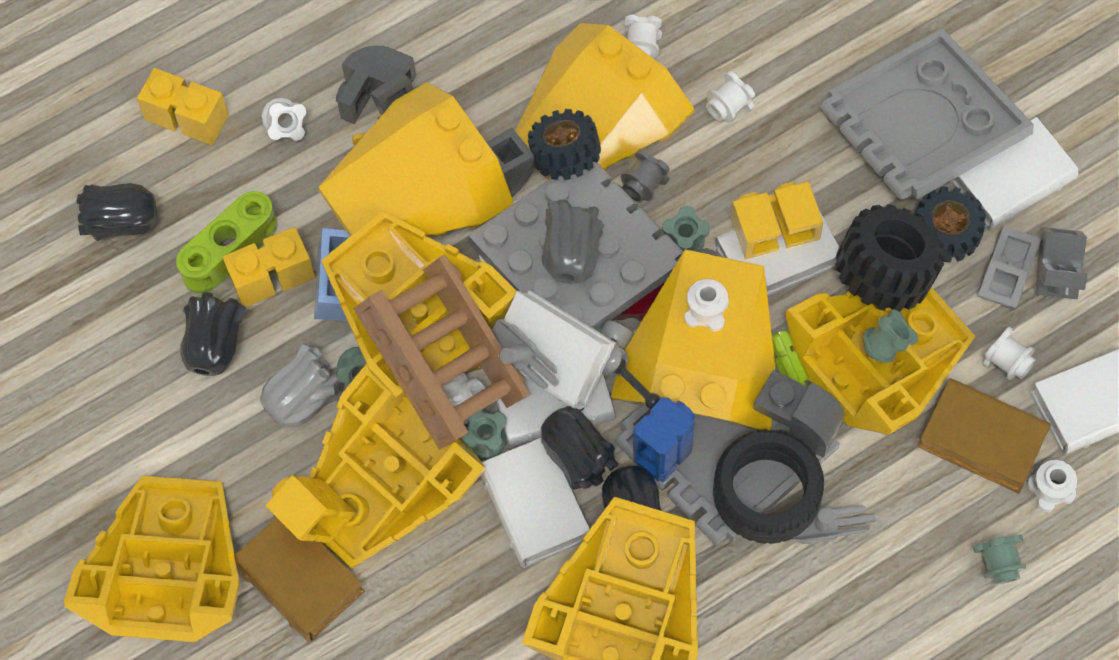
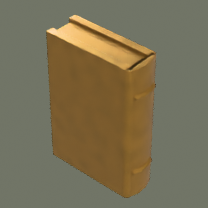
[918,378,1051,494]
[234,517,365,642]

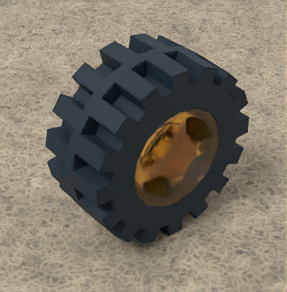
[528,109,601,180]
[915,187,986,263]

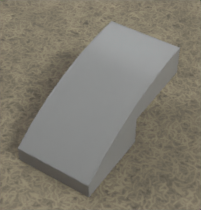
[978,226,1041,309]

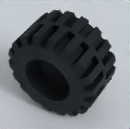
[835,204,946,311]

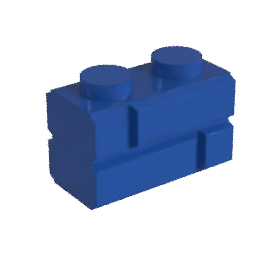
[633,397,695,482]

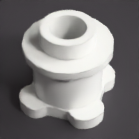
[624,15,662,59]
[706,71,755,123]
[261,98,306,141]
[684,279,729,332]
[983,327,1036,381]
[1027,460,1077,512]

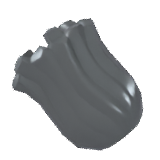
[541,199,604,284]

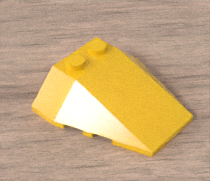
[515,23,694,180]
[318,82,514,237]
[321,211,517,400]
[611,249,776,431]
[785,287,976,435]
[308,364,486,568]
[64,476,240,642]
[522,497,698,660]

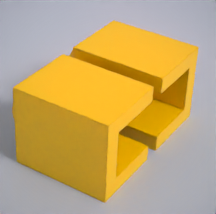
[136,68,229,146]
[731,181,824,260]
[222,227,316,307]
[265,474,356,543]

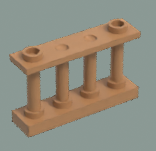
[354,254,530,450]

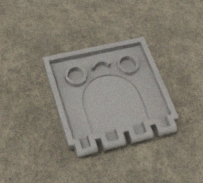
[820,28,1034,200]
[468,162,684,330]
[615,406,840,546]

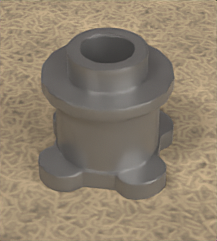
[620,149,670,201]

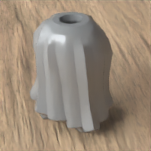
[260,343,343,427]

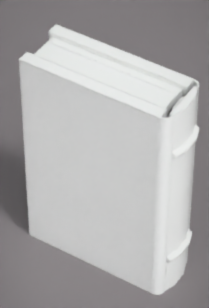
[950,117,1078,231]
[715,213,839,296]
[504,290,616,410]
[1030,349,1119,455]
[491,374,615,448]
[480,438,590,568]

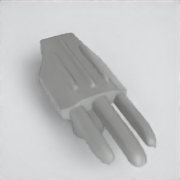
[492,319,559,389]
[785,506,876,544]

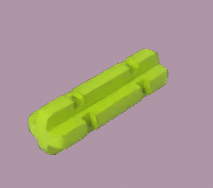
[772,330,810,387]

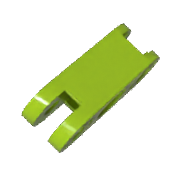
[176,191,278,294]

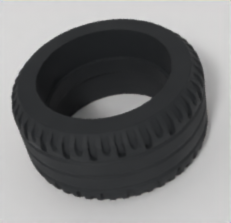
[713,429,824,544]

